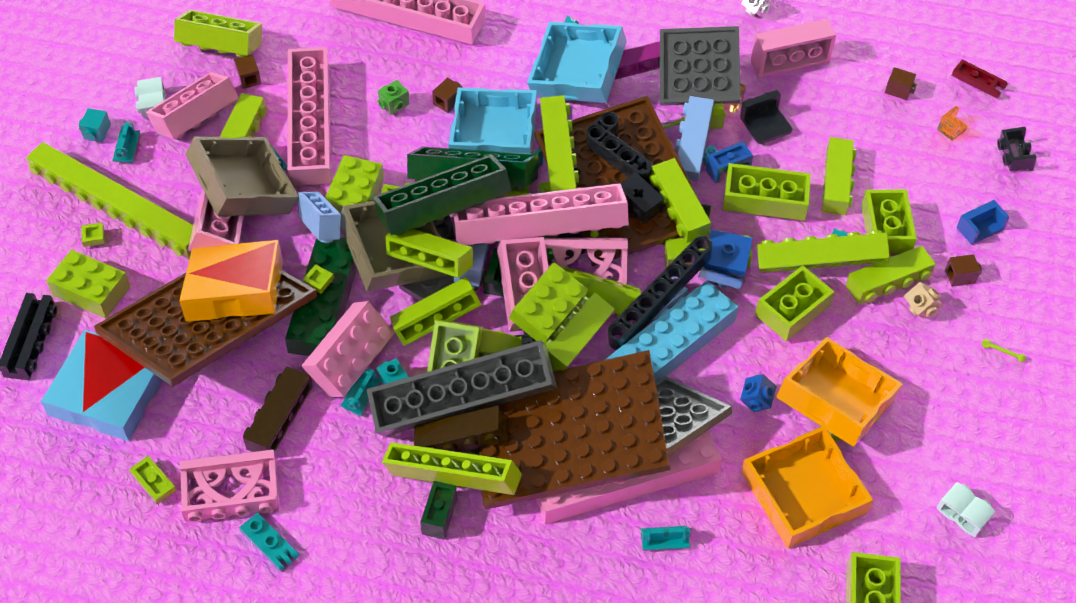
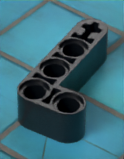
[586,111,652,183]

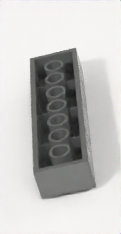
[367,340,557,437]

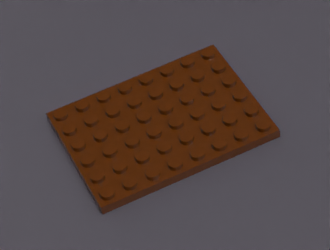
[534,96,702,267]
[94,270,317,387]
[478,350,671,510]

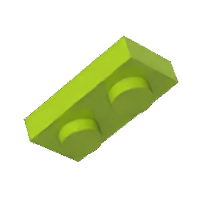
[129,456,176,504]

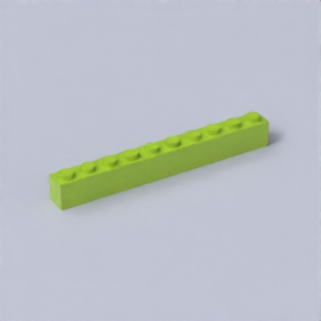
[26,142,193,259]

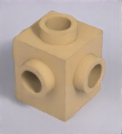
[904,282,943,318]

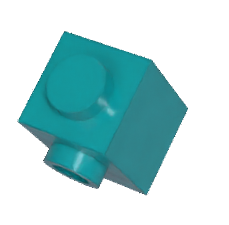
[79,108,111,142]
[377,358,408,385]

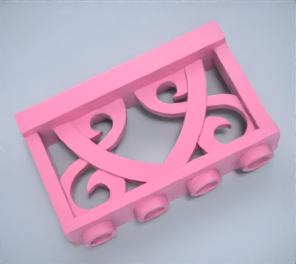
[544,237,628,284]
[180,450,279,523]

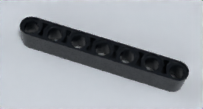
[608,236,712,350]

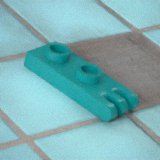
[239,512,299,572]

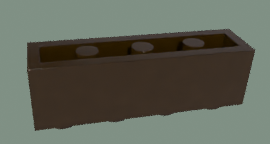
[243,366,313,453]
[414,406,508,452]

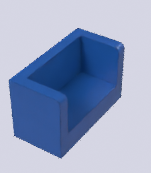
[706,141,753,184]
[956,200,1009,245]

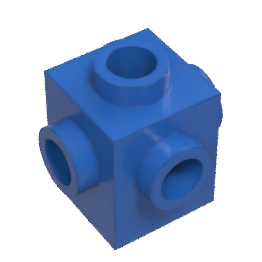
[740,374,777,412]

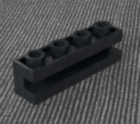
[0,293,58,381]

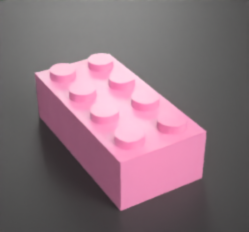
[750,19,836,77]
[146,72,239,139]
[188,190,244,251]
[497,237,549,332]
[302,301,395,397]

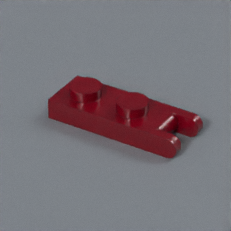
[951,59,1008,98]

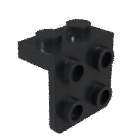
[740,90,792,144]

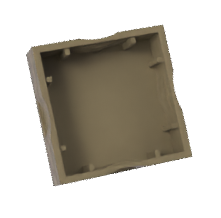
[185,137,299,216]
[340,201,447,292]

